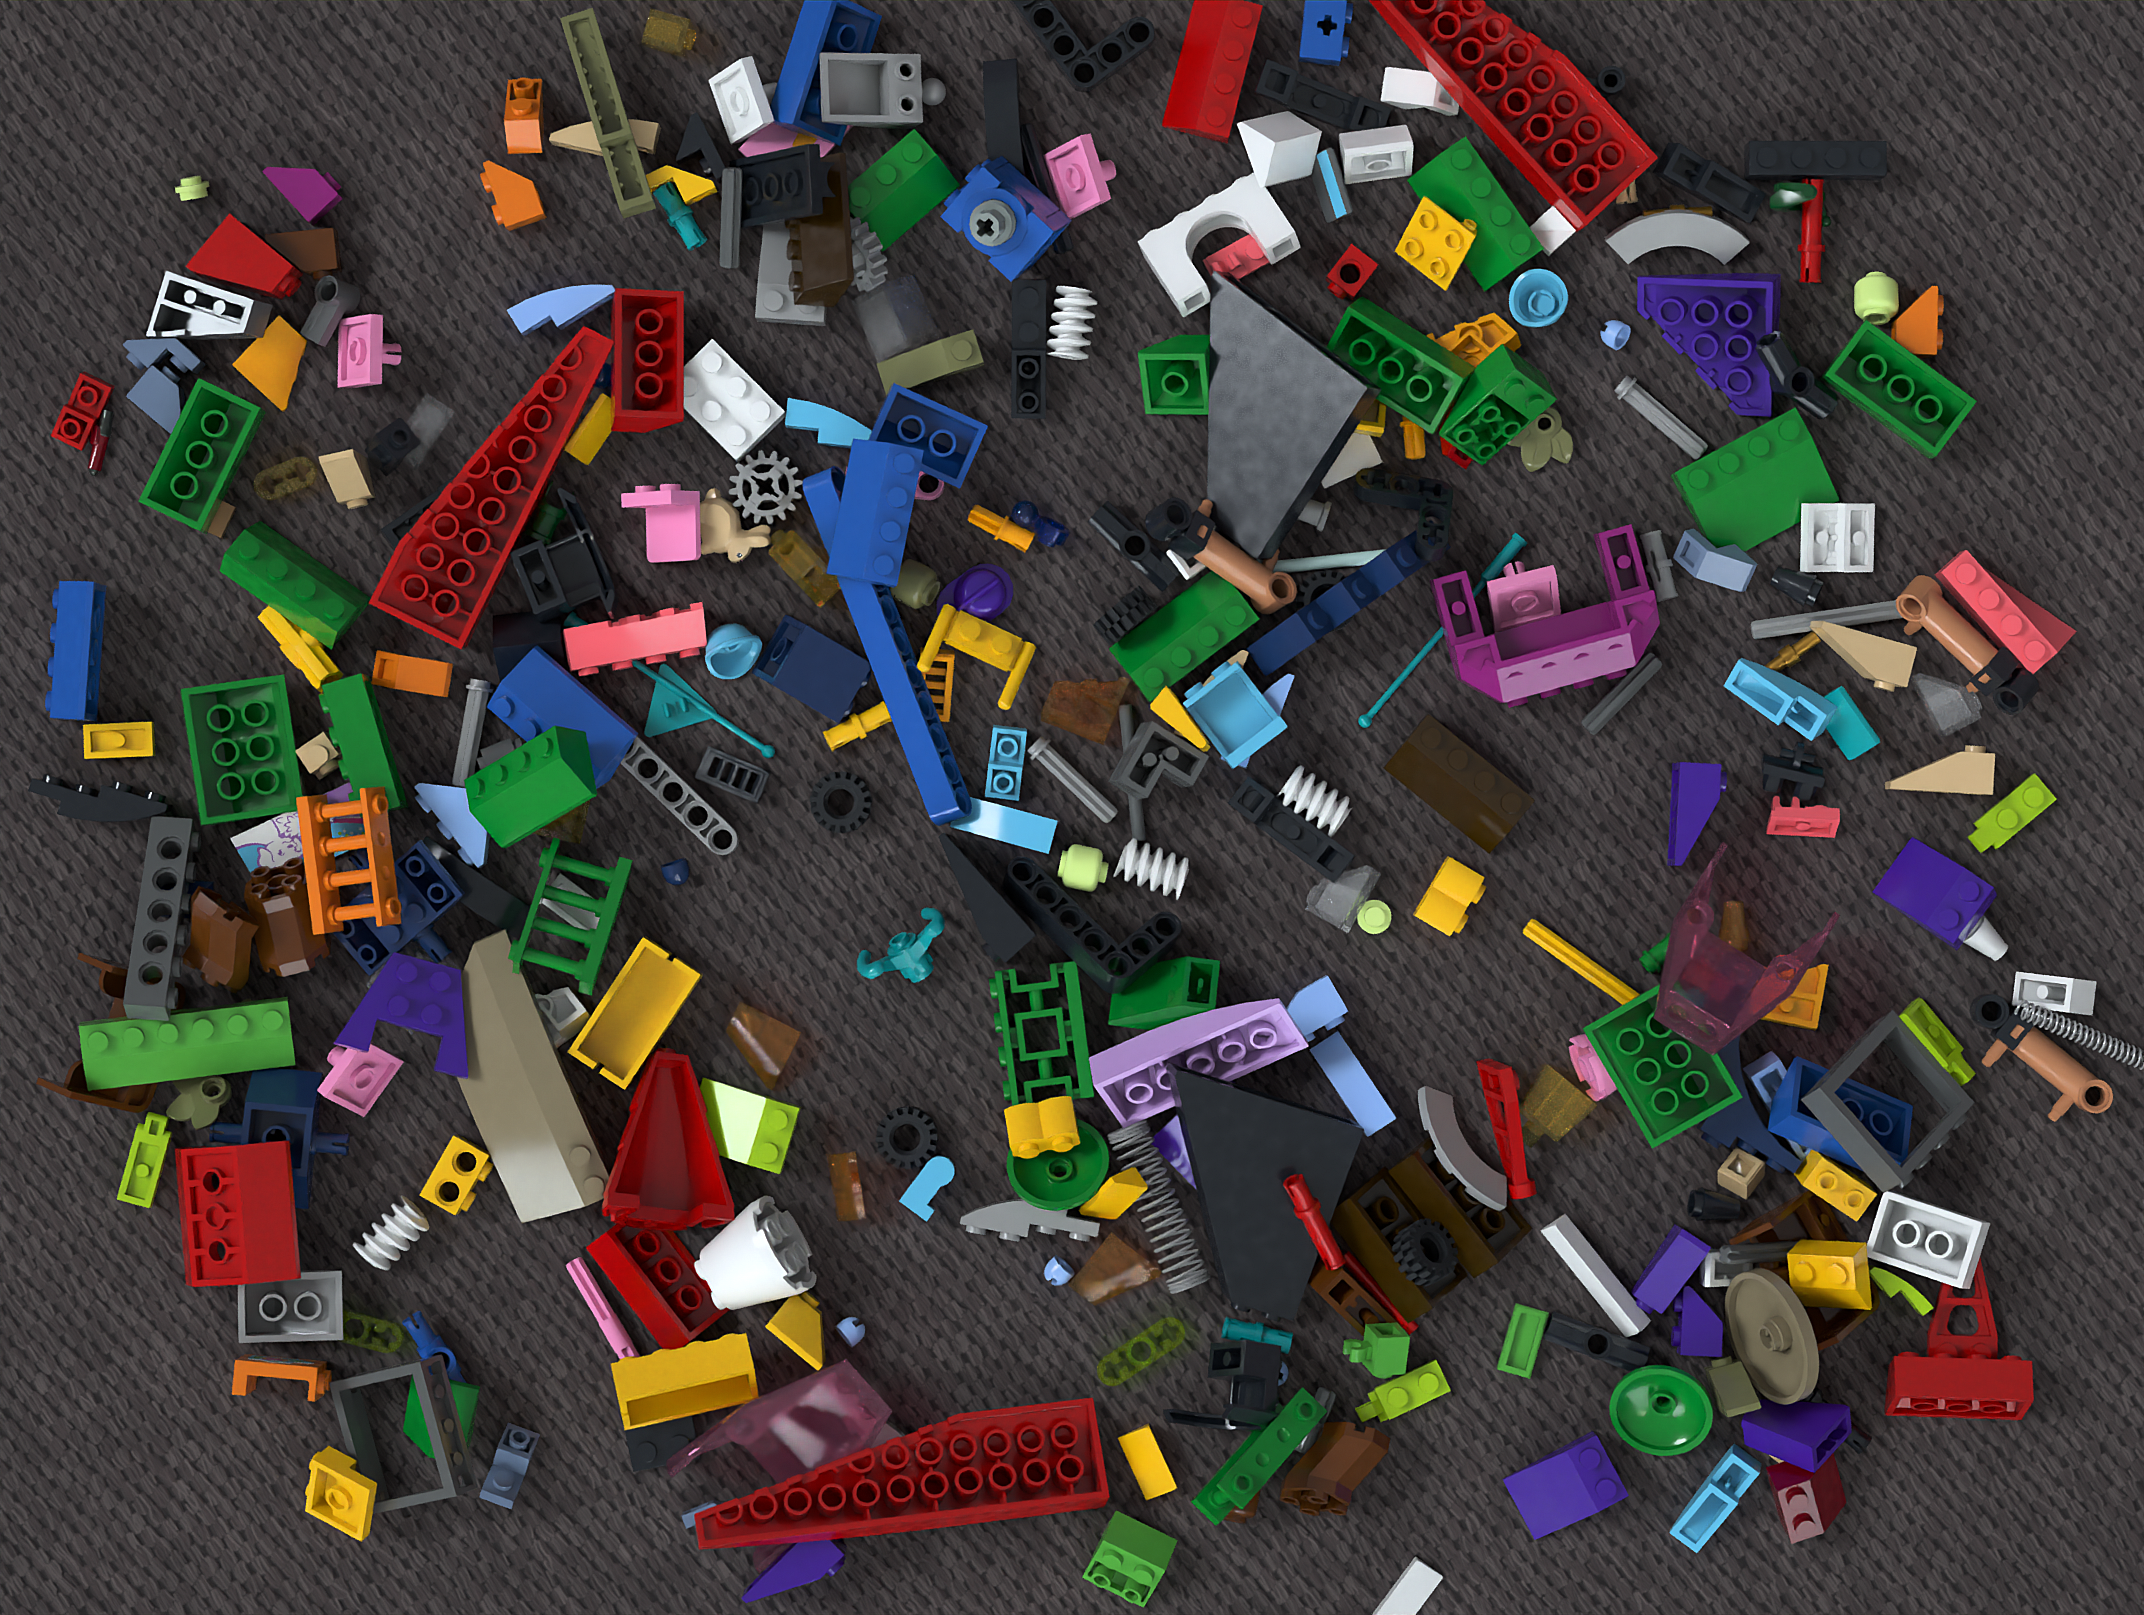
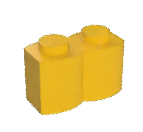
[1413,856,1486,936]
[1004,1096,1080,1159]

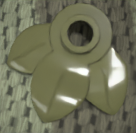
[1507,406,1573,472]
[166,1075,232,1130]

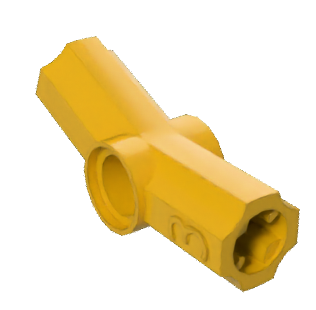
[258,606,344,693]

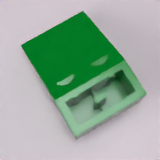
[1439,343,1557,466]
[1108,956,1220,1030]

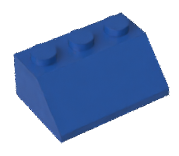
[868,383,988,489]

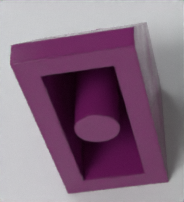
[262,167,343,226]

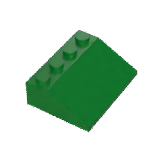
[1670,407,1839,552]
[180,674,303,827]
[1582,976,1743,1149]

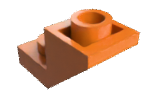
[371,650,453,697]

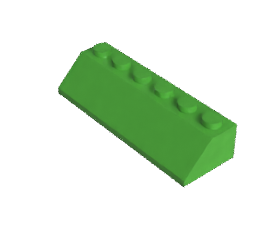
[78,997,296,1091]

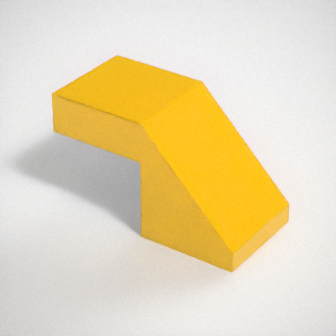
[646,165,718,206]

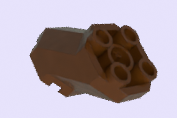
[244,857,331,977]
[179,885,259,994]
[1279,1422,1390,1516]

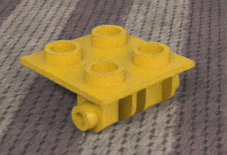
[1395,196,1477,291]

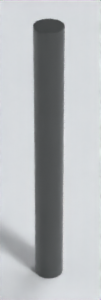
[1118,704,1146,841]

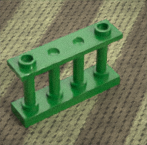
[508,837,633,996]
[1191,1387,1327,1526]

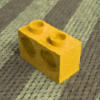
[420,1134,494,1215]
[1794,1150,1877,1222]

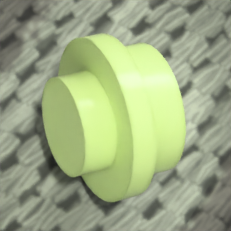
[175,176,210,201]
[1357,900,1391,934]

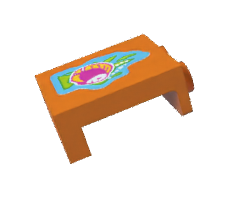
[232,1354,332,1402]

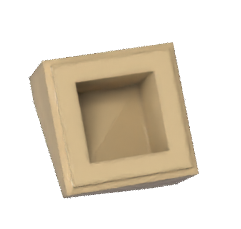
[1718,1146,1765,1200]

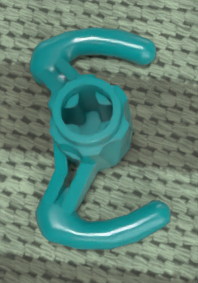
[857,907,945,983]

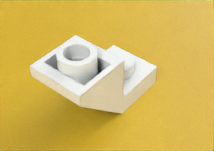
[1381,67,1459,116]

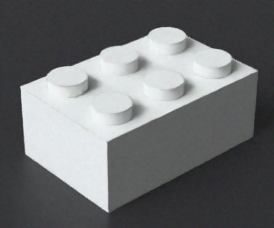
[684,339,786,463]
[1867,1190,1990,1289]

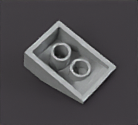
[755,222,827,326]
[238,1270,343,1343]

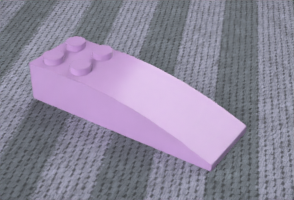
[1089,998,1309,1128]

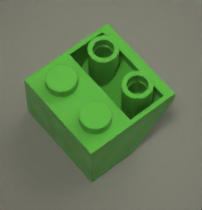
[1082,1511,1178,1608]

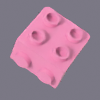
[621,484,701,563]

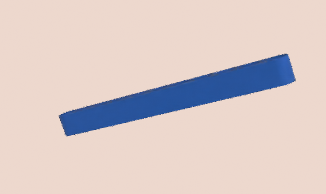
[803,466,972,826]

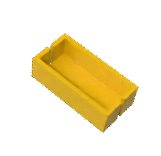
[568,937,703,1090]
[611,1333,759,1430]

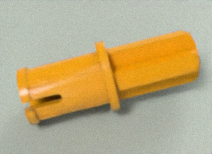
[1400,415,1426,459]
[967,505,1035,553]

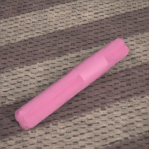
[566,1257,640,1359]

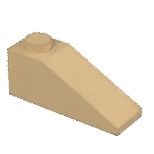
[319,449,375,509]
[1810,621,1917,692]
[1885,745,1995,795]

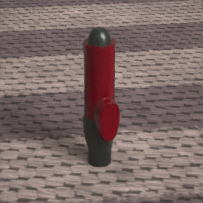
[88,410,114,477]

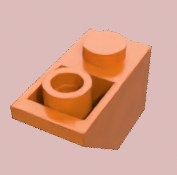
[504,78,544,154]
[480,160,547,231]
[1891,286,1944,358]

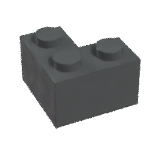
[1108,721,1209,799]

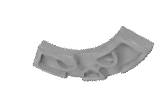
[1604,209,1750,265]
[1418,1086,1507,1211]

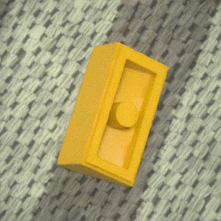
[564,393,611,465]
[1079,1167,1148,1219]
[1118,1424,1178,1500]

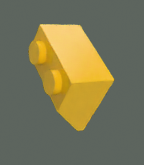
[1787,1239,1872,1310]

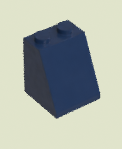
[752,614,871,723]

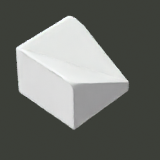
[1529,206,1576,256]

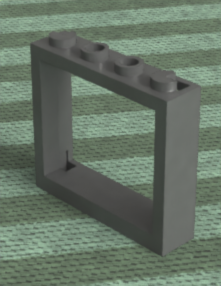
[1801,1010,1975,1193]
[329,1354,478,1514]

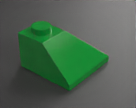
[1138,335,1210,415]
[403,1375,480,1459]

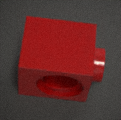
[1325,244,1379,301]

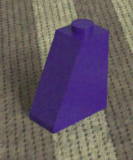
[1630,1224,1711,1315]
[1741,1399,1852,1473]

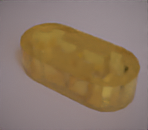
[253,456,318,501]

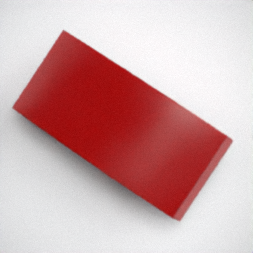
[51,371,115,451]

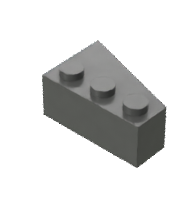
[146,271,273,341]

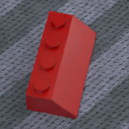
[1162,0,1263,143]
[611,288,684,433]
[586,1224,730,1350]
[1885,1352,2034,1420]

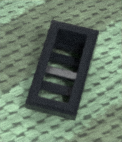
[695,746,771,804]

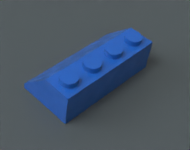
[770,0,882,146]
[826,438,924,588]
[45,581,106,722]
[486,645,638,789]
[1768,1056,1913,1171]

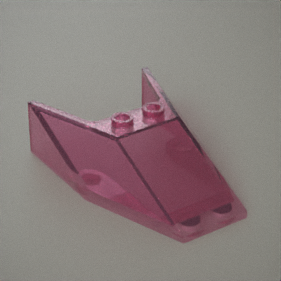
[1653,842,1840,1056]
[666,1359,892,1573]

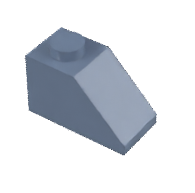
[126,365,185,434]

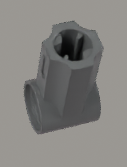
[300,275,360,347]

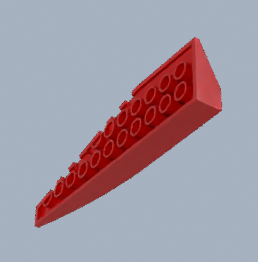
[1369,0,1658,232]
[694,1398,1110,1549]

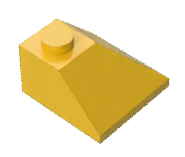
[765,1291,826,1371]

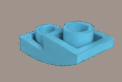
[985,725,1027,801]

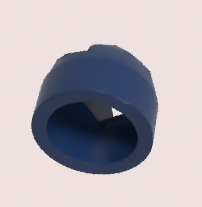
[660,858,690,885]

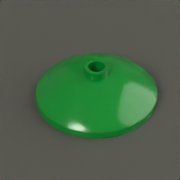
[1007,1119,1110,1211]
[1609,1365,1713,1456]

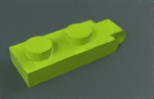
[1967,773,2057,853]
[117,1112,172,1208]

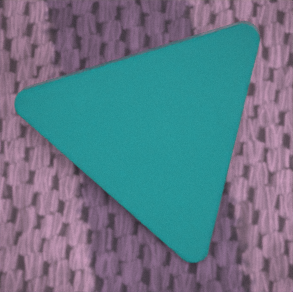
[644,664,717,737]

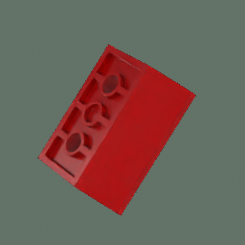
[174,1140,301,1287]

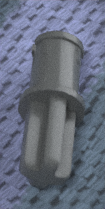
[1294,1387,1337,1454]

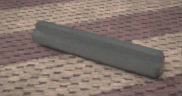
[719,167,743,269]
[1581,652,1662,735]
[1719,1241,1799,1265]

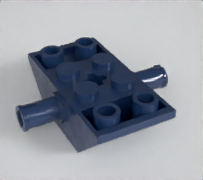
[333,840,465,976]
[209,1068,350,1209]

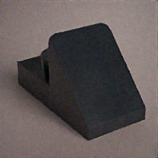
[676,112,726,183]

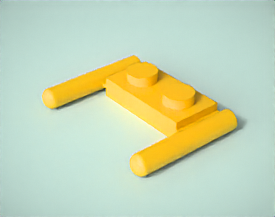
[917,604,1036,710]

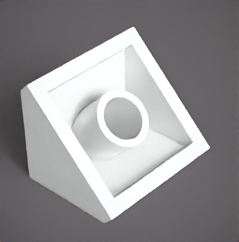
[1237,111,1322,188]
[1339,125,1413,184]

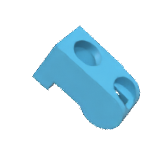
[899,1155,955,1222]

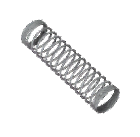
[1107,1119,1211,1294]

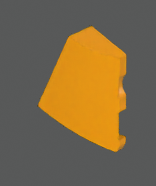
[1427,313,1521,367]
[232,315,307,412]

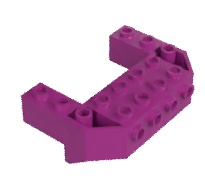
[1429,524,1660,708]

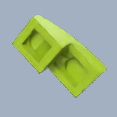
[1868,1265,1934,1316]

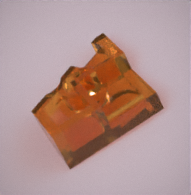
[1041,677,1129,745]
[726,1001,802,1090]
[826,1151,866,1221]
[1068,1232,1162,1306]

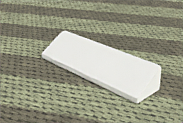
[1541,1214,1651,1338]
[1372,1556,1443,1615]

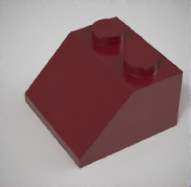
[1766,1453,1847,1544]

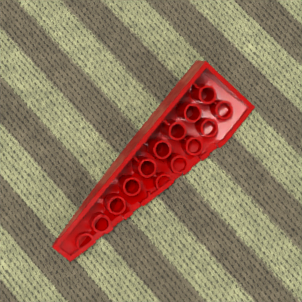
[369,326,615,650]

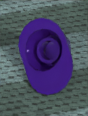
[937,564,1013,623]

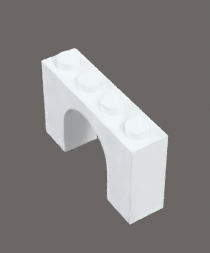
[1138,173,1301,317]

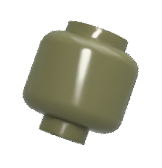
[890,559,940,609]

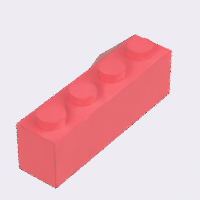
[1934,550,2077,674]
[562,602,707,677]

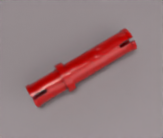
[1797,179,1825,283]
[1283,1174,1346,1270]

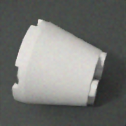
[694,1196,816,1310]

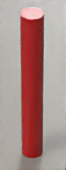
[1343,1251,1419,1335]

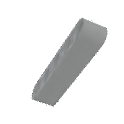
[621,735,739,855]

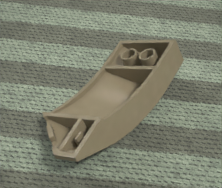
[441,929,611,1223]

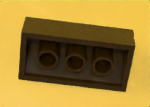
[784,153,854,307]
[1383,714,1535,854]
[1388,1136,1533,1278]
[1330,1166,1468,1323]

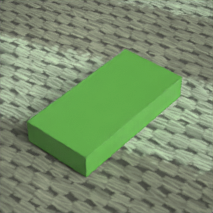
[1497,1303,1549,1379]

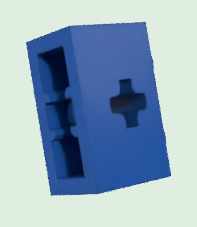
[1298,0,1353,66]

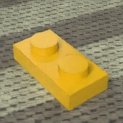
[83,722,155,759]

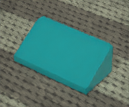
[1823,686,1880,760]

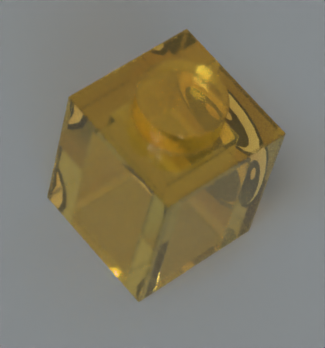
[642,9,696,57]

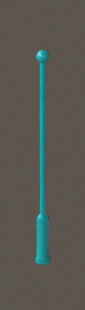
[1358,533,1528,728]
[563,611,775,758]

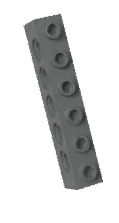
[123,816,201,1021]

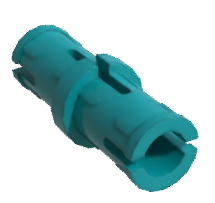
[653,182,707,251]
[1221,1316,1293,1354]

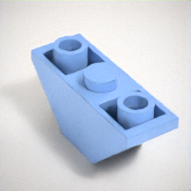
[414,783,490,868]

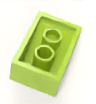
[700,1077,801,1174]

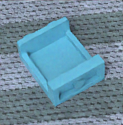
[1182,661,1288,770]

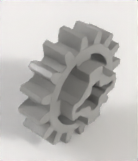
[850,217,888,292]
[729,450,803,525]

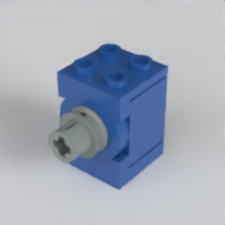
[940,156,1072,282]

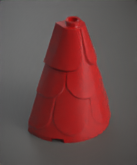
[602,1048,735,1231]

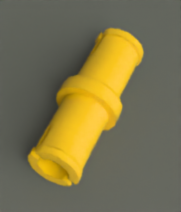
[823,701,892,752]

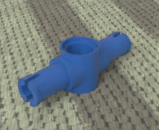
[402,1311,467,1383]

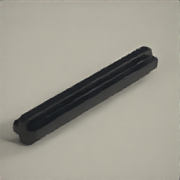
[1021,123,1074,254]

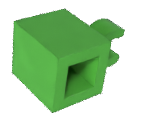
[1343,1322,1410,1379]

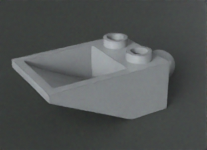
[819,53,946,129]

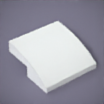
[1800,503,1875,572]

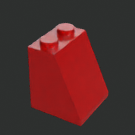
[186,213,303,300]

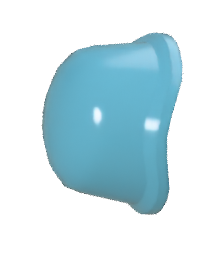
[1509,269,1568,328]
[705,624,762,679]

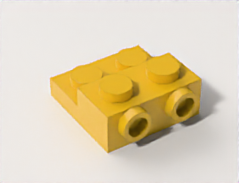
[305,1446,377,1542]

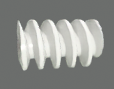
[1046,286,1098,360]
[1277,765,1352,837]
[1113,838,1189,900]
[353,1195,429,1270]

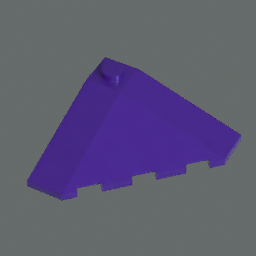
[1637,273,1781,417]

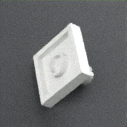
[708,56,777,144]

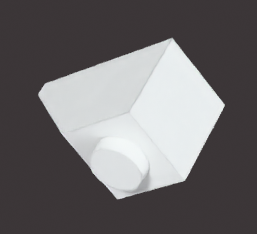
[2012,972,2096,1015]

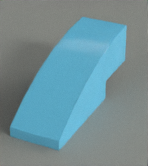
[785,398,871,449]
[1724,658,1838,741]
[950,797,1058,854]
[1669,1444,1762,1553]

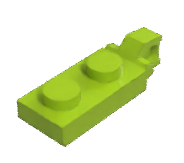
[1898,997,1976,1086]
[1355,1359,1451,1422]

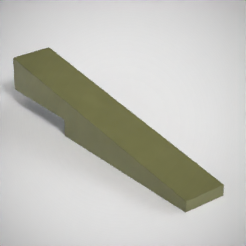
[560,8,656,218]

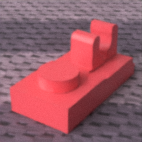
[1202,234,1270,280]
[1766,796,1840,838]

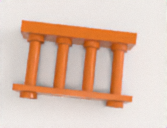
[296,786,402,935]

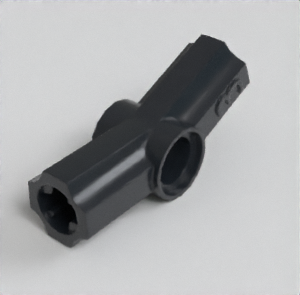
[1755,331,1838,419]

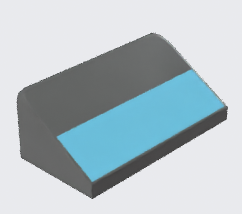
[1311,148,1353,223]

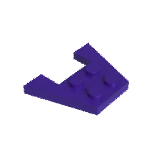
[333,952,468,1079]

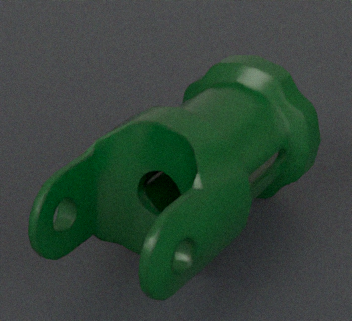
[523,480,575,545]

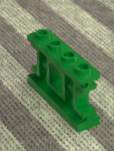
[989,961,1094,1106]

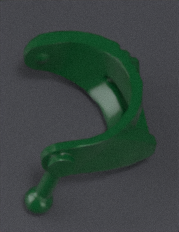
[1770,183,1831,227]

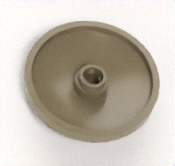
[1725,1268,1819,1405]

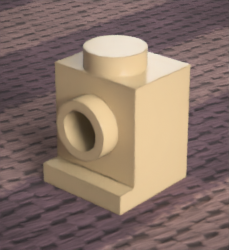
[295,732,343,780]

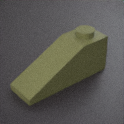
[877,330,984,396]
[1704,1355,1761,1417]

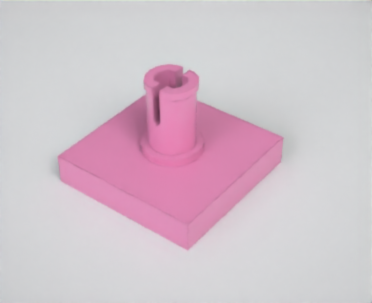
[1043,133,1116,219]
[338,314,401,388]
[1487,561,1561,633]
[317,1042,404,1117]

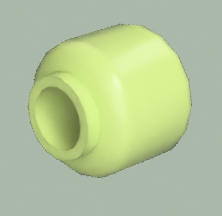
[1854,271,1899,325]
[1057,844,1109,892]

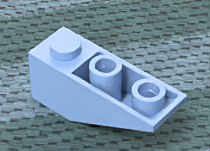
[1268,975,1348,1065]

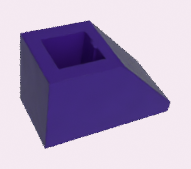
[1671,1284,1723,1357]

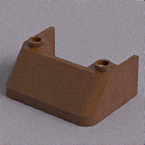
[36,953,186,1113]
[1728,1190,1880,1351]

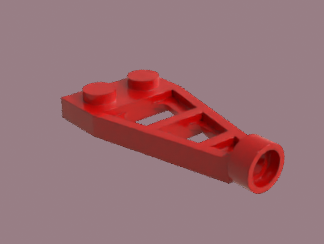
[1476,1058,1537,1199]
[1927,1258,1998,1359]

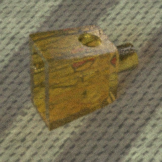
[768,530,841,608]
[1519,1063,1597,1148]

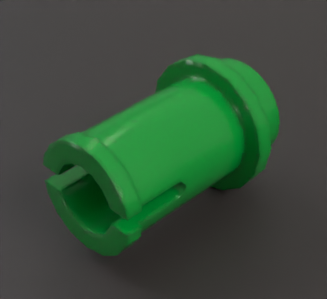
[1639,932,1684,975]

